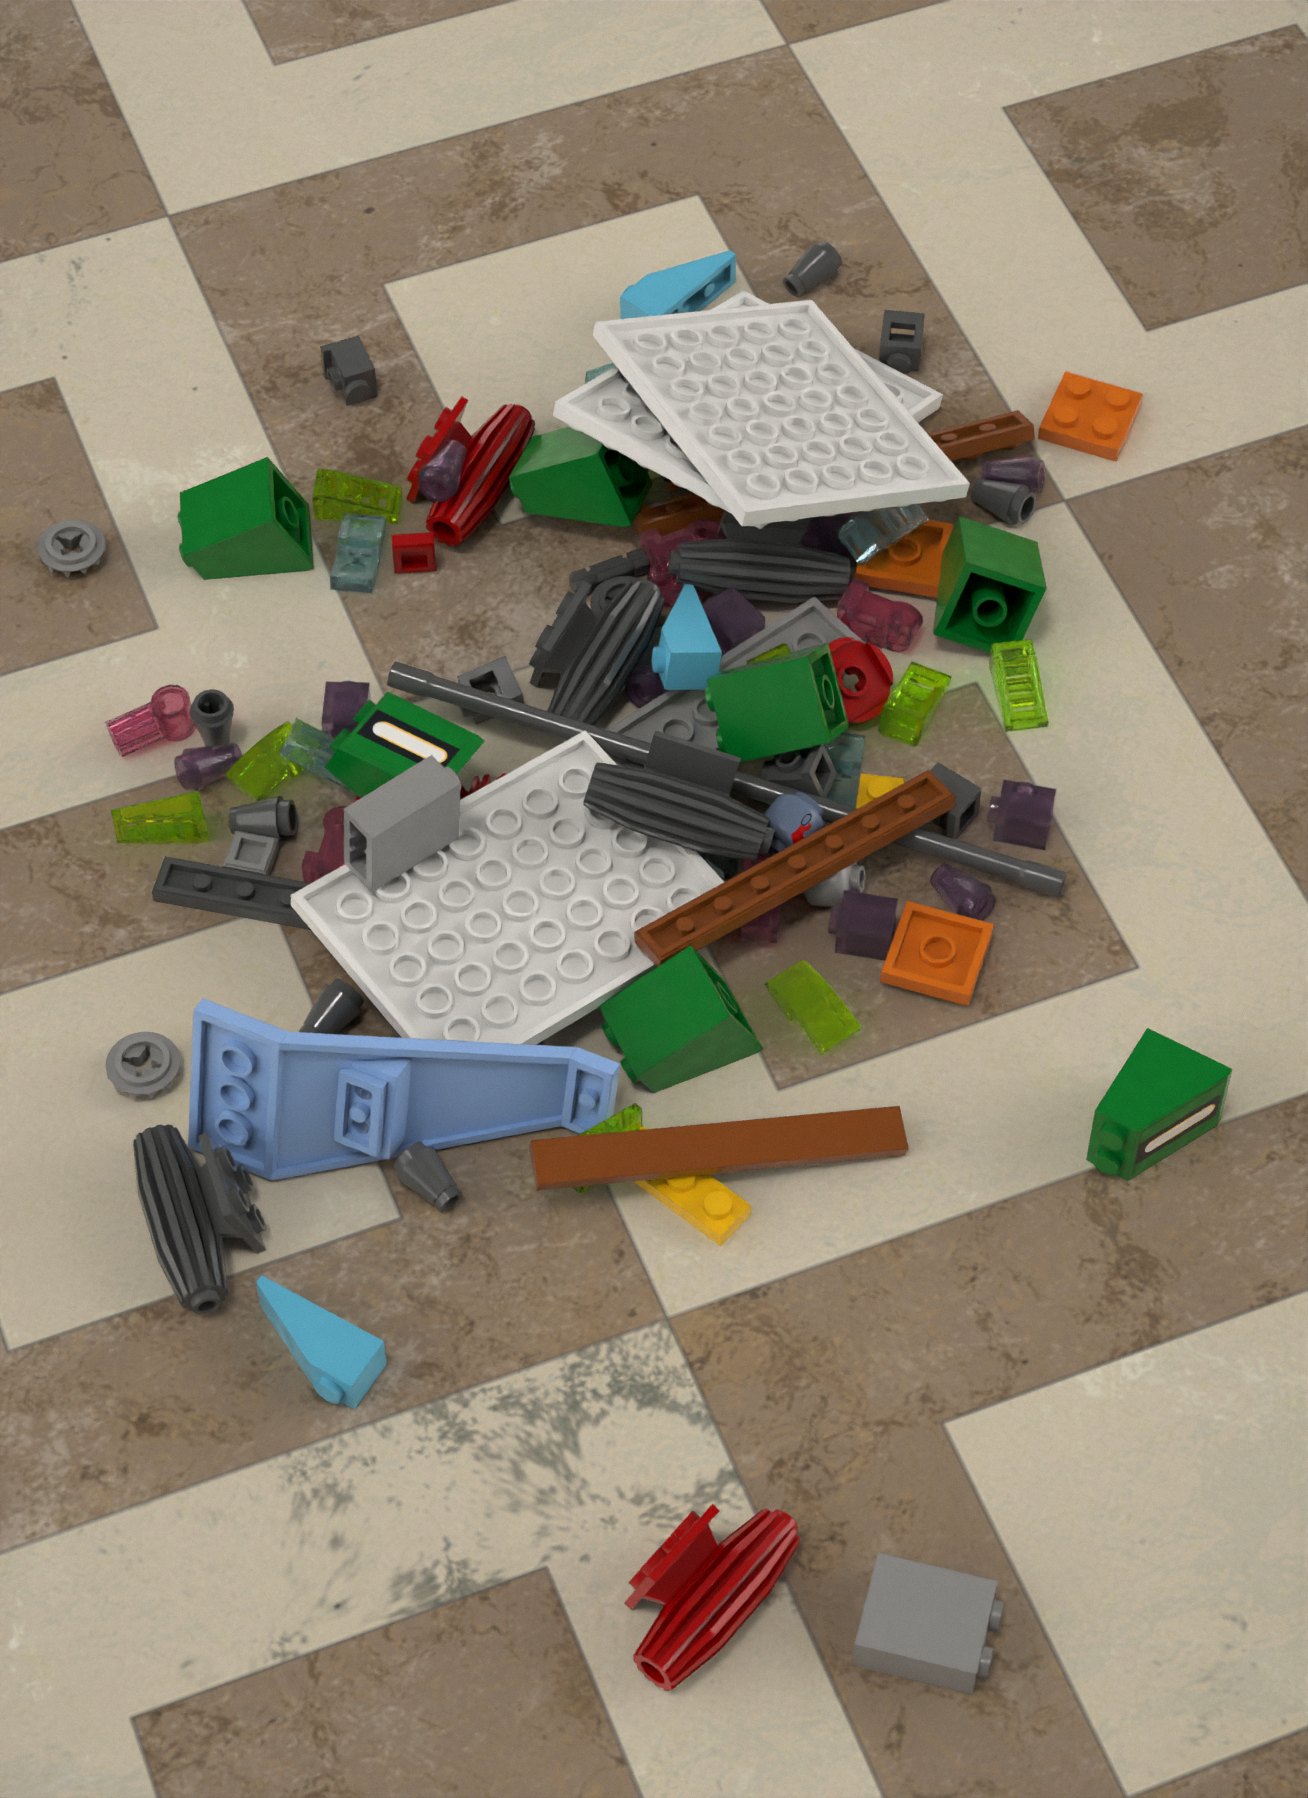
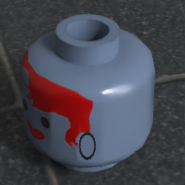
[763,791,825,856]

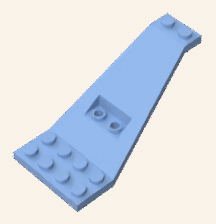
[188,999,620,1181]

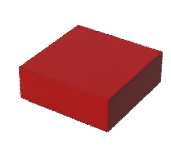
[391,532,436,574]

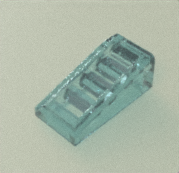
[837,504,929,565]

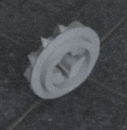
[37,520,106,578]
[106,1032,180,1100]

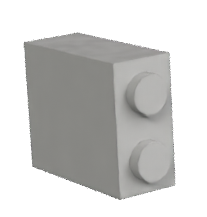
[344,755,461,892]
[852,1552,1004,1695]

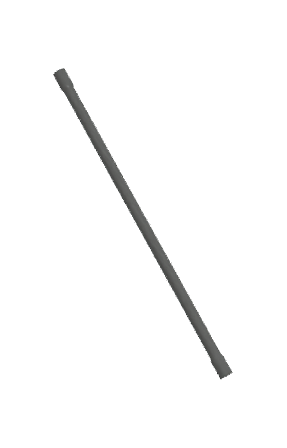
[387,661,1067,898]

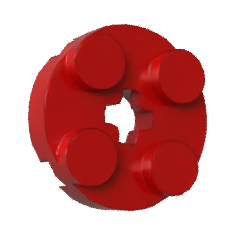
[829,637,893,725]

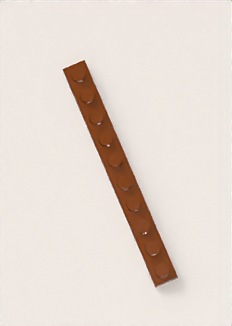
[631,410,1035,541]

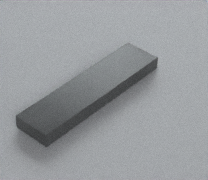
[152,856,311,930]

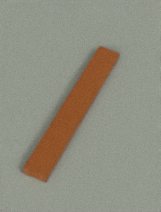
[634,770,956,967]
[529,1106,909,1191]

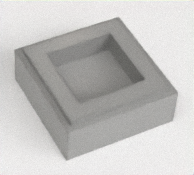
[223,831,280,876]

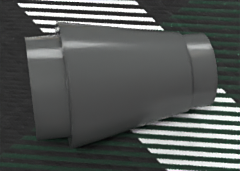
[783,241,842,297]
[971,478,1036,525]
[190,689,234,751]
[228,796,297,840]
[299,979,364,1034]
[393,1141,462,1212]

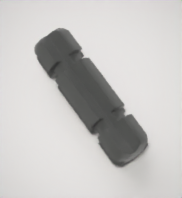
[569,548,650,594]

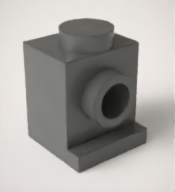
[879,310,925,374]
[320,335,377,406]
[457,656,524,725]
[762,744,837,799]
[928,762,982,839]

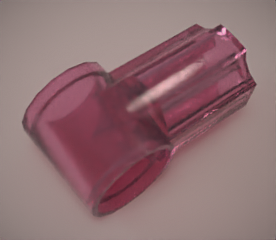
[105,685,196,757]

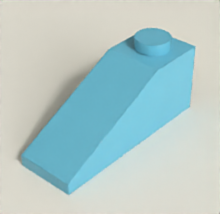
[620,250,736,319]
[652,584,722,690]
[256,1275,387,1410]

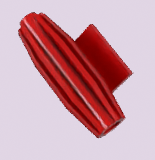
[406,396,535,547]
[624,1504,800,1691]

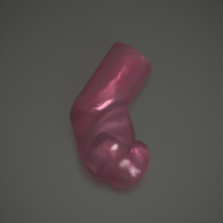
[647,562,703,608]

